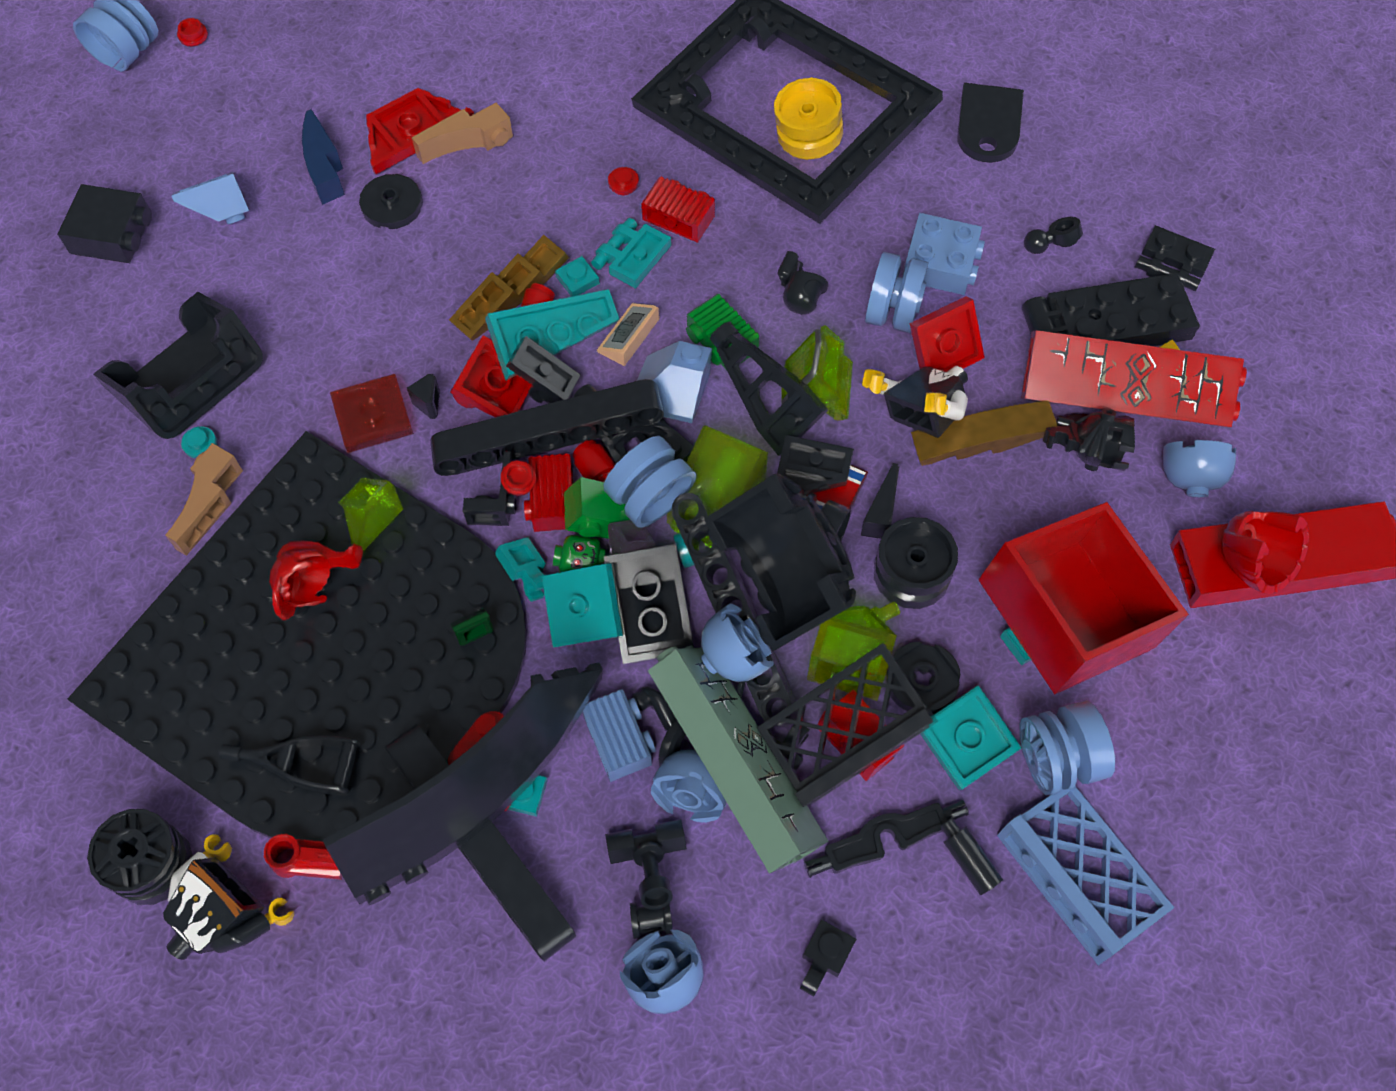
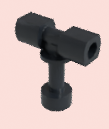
[605,819,687,909]

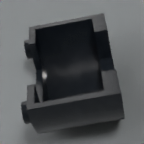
[704,474,856,652]

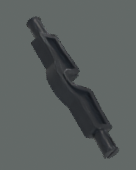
[804,800,969,878]

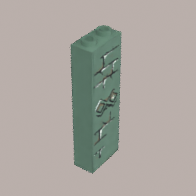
[648,645,829,874]

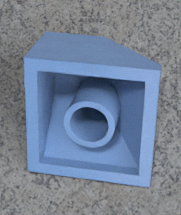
[171,172,249,224]
[637,341,712,423]

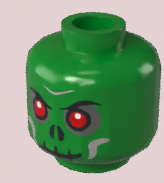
[552,535,606,573]

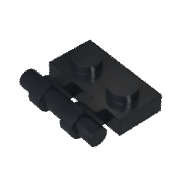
[1135,225,1215,292]

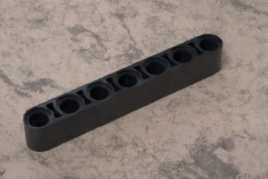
[430,379,664,476]
[671,493,798,727]
[385,724,576,962]

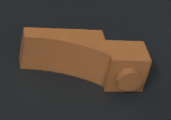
[412,102,513,164]
[165,443,243,556]

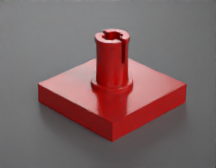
[909,296,985,373]

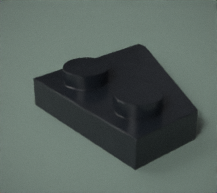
[777,435,854,496]

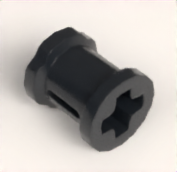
[630,902,672,939]

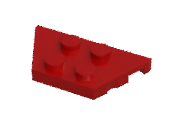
[366,88,474,175]

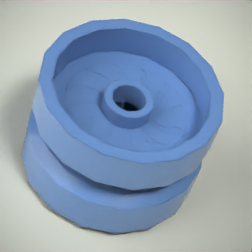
[865,251,929,333]
[603,436,696,528]

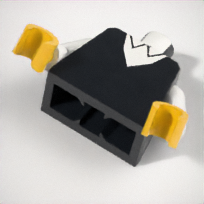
[862,366,968,438]

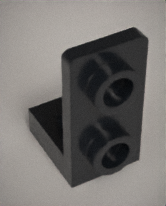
[462,451,517,526]

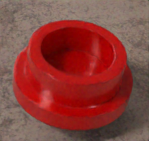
[177,18,208,46]
[608,167,639,196]
[501,460,536,496]

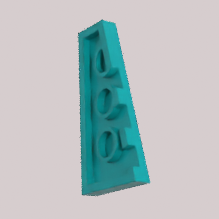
[485,289,619,380]

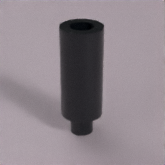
[940,817,1003,895]

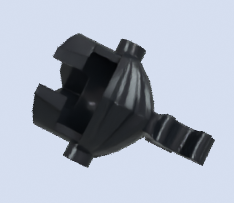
[1042,408,1135,471]

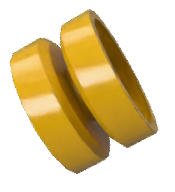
[774,77,843,160]

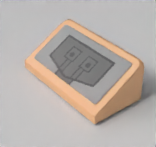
[597,303,659,366]

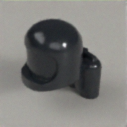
[777,251,829,315]

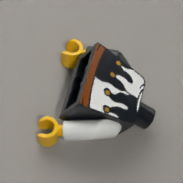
[163,834,294,960]

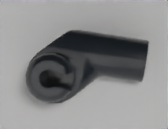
[632,686,677,731]

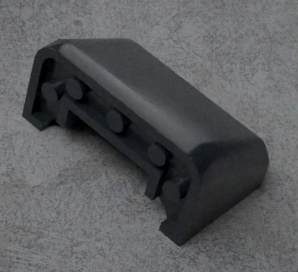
[93,292,263,439]

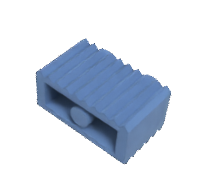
[582,690,656,782]

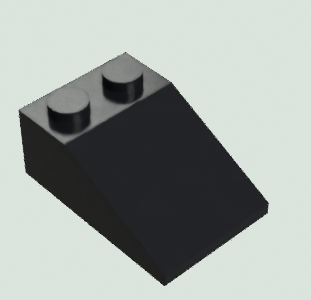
[604,543,694,664]

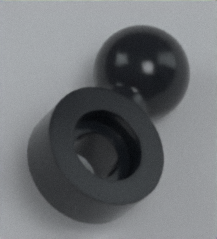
[1024,216,1083,254]

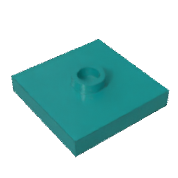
[542,564,623,648]
[920,685,1022,790]

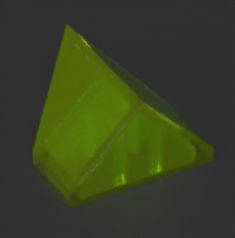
[338,478,403,551]

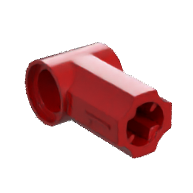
[264,834,343,880]

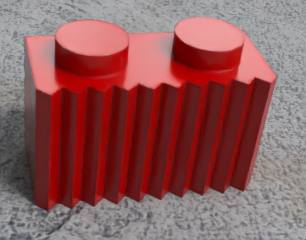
[641,176,715,243]
[524,453,573,532]

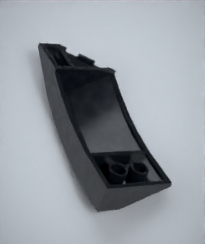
[322,663,603,905]

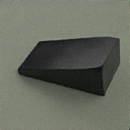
[861,463,900,539]

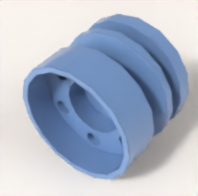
[73,0,159,72]
[1019,700,1115,795]

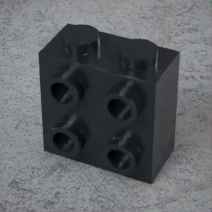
[57,184,152,264]

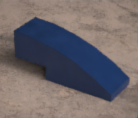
[302,109,345,205]

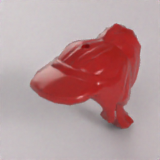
[269,541,363,620]

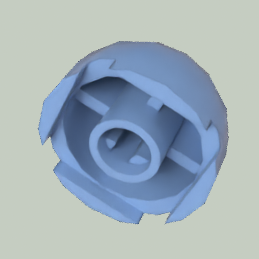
[1163,440,1237,497]
[701,603,774,682]
[651,749,727,823]
[620,930,704,1014]

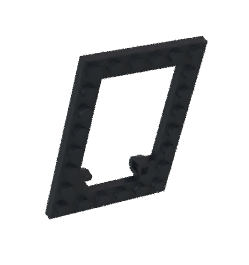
[631,0,943,224]

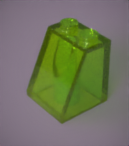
[666,425,768,548]

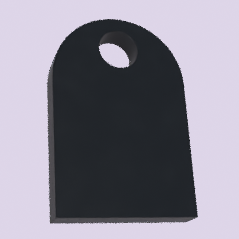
[957,83,1024,163]

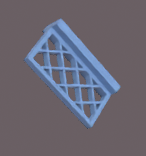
[997,786,1174,966]

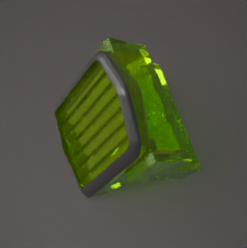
[781,325,853,421]

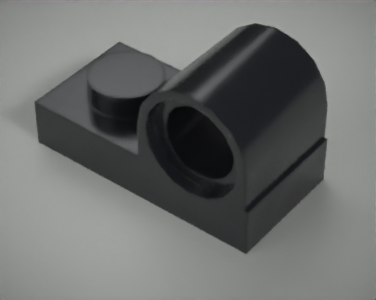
[506,336,580,404]

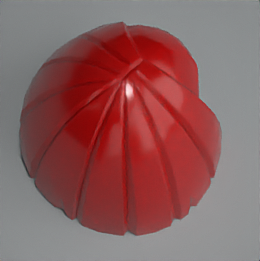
[1222,511,1309,595]

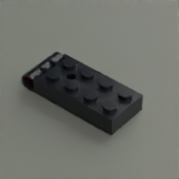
[1022,273,1200,346]

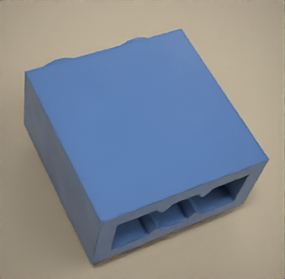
[903,213,985,295]

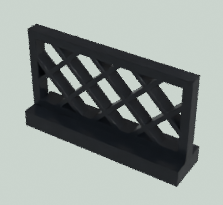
[757,643,938,807]

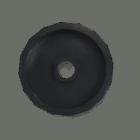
[874,517,958,609]

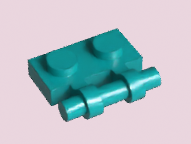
[591,218,671,289]

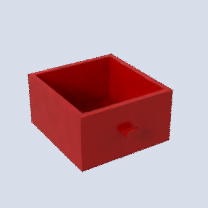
[978,502,1189,695]

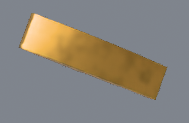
[449,235,569,341]
[911,400,1057,466]

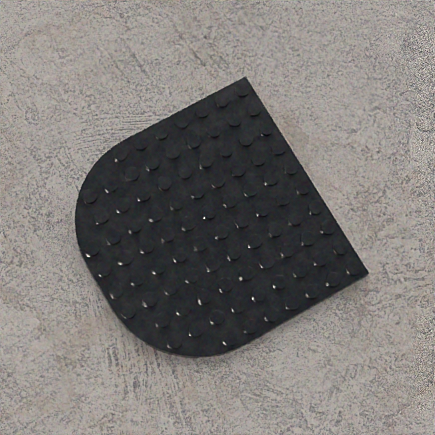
[67,431,527,842]

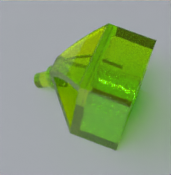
[807,601,900,701]

